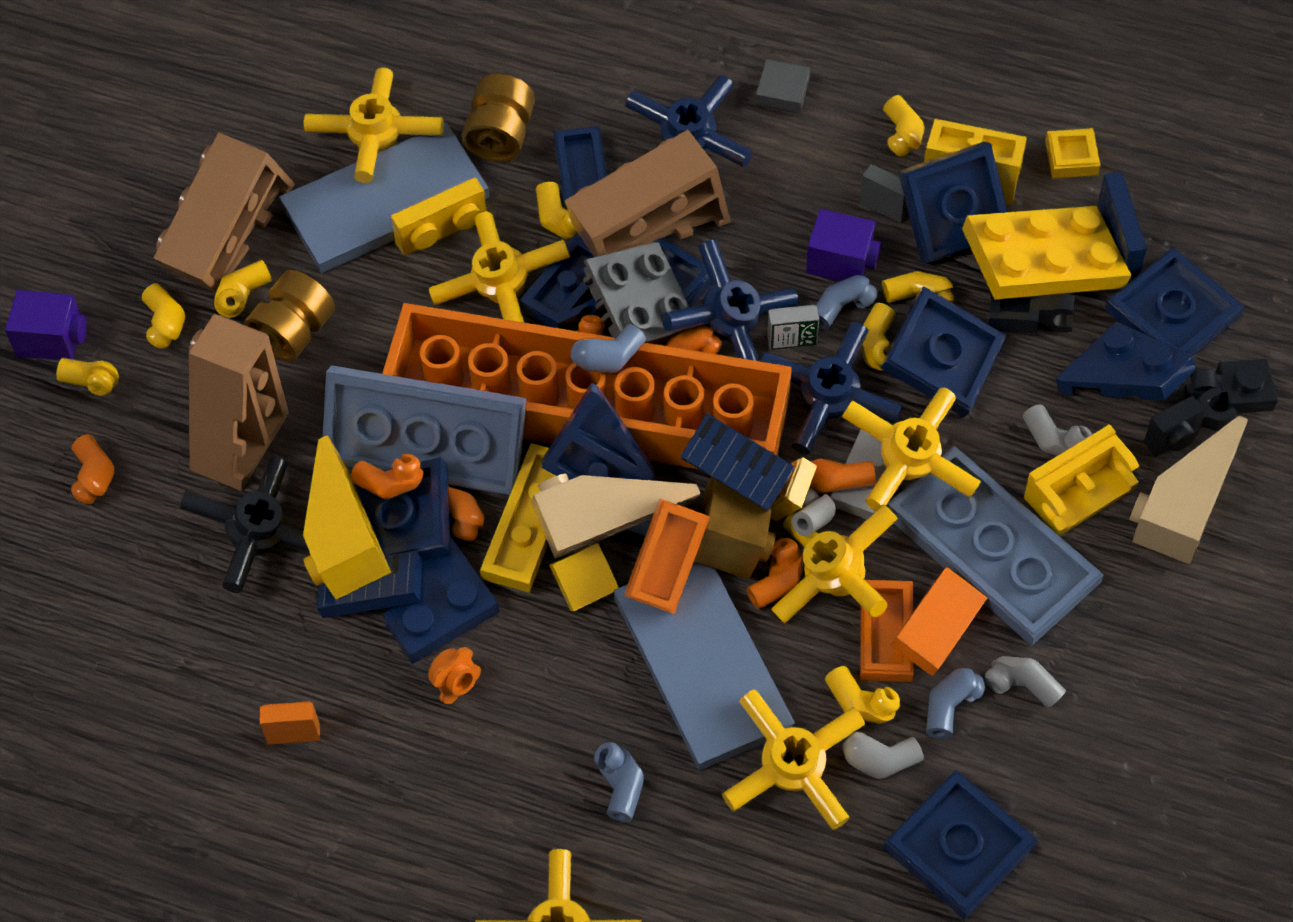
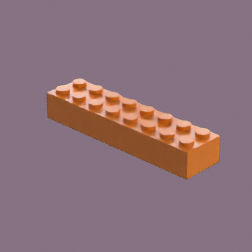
[382,303,792,469]

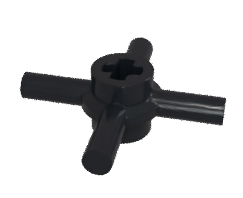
[179,456,310,593]

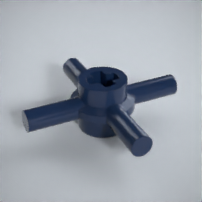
[625,75,752,167]
[662,239,798,361]
[761,322,903,454]

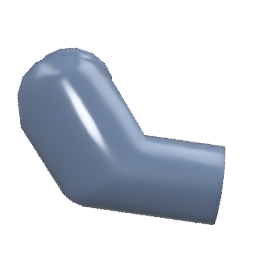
[816,275,877,330]
[571,324,646,373]
[926,668,985,739]
[594,742,644,823]

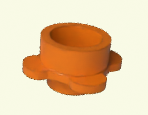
[428,647,481,704]

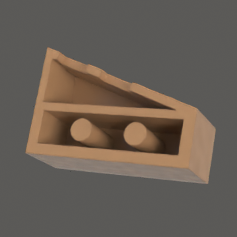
[564,130,731,257]
[153,132,295,293]
[189,314,289,491]

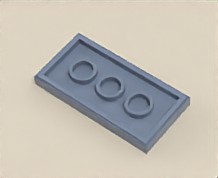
[279,122,490,274]
[323,365,527,495]
[886,446,1104,646]
[613,562,795,771]

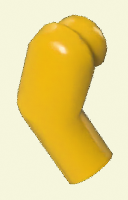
[883,95,924,158]
[536,182,579,240]
[214,260,272,318]
[882,271,954,303]
[141,283,186,349]
[859,303,896,371]
[56,358,119,396]
[825,666,900,724]

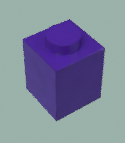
[806,208,881,281]
[5,290,87,360]

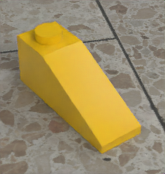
[303,435,392,600]

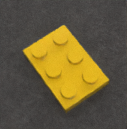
[962,206,1131,300]

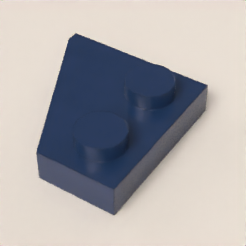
[519,234,607,330]
[1056,321,1196,400]
[541,383,655,481]
[383,537,499,664]

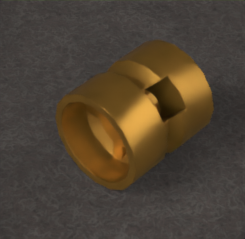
[462,74,535,163]
[244,270,335,362]

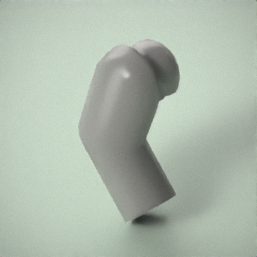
[1022,404,1092,456]
[792,488,836,536]
[984,656,1066,709]
[842,732,924,779]

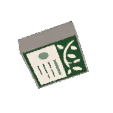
[767,305,819,351]

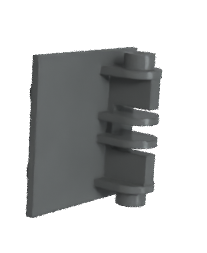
[583,242,697,343]

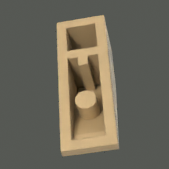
[1129,416,1248,564]
[532,474,701,559]

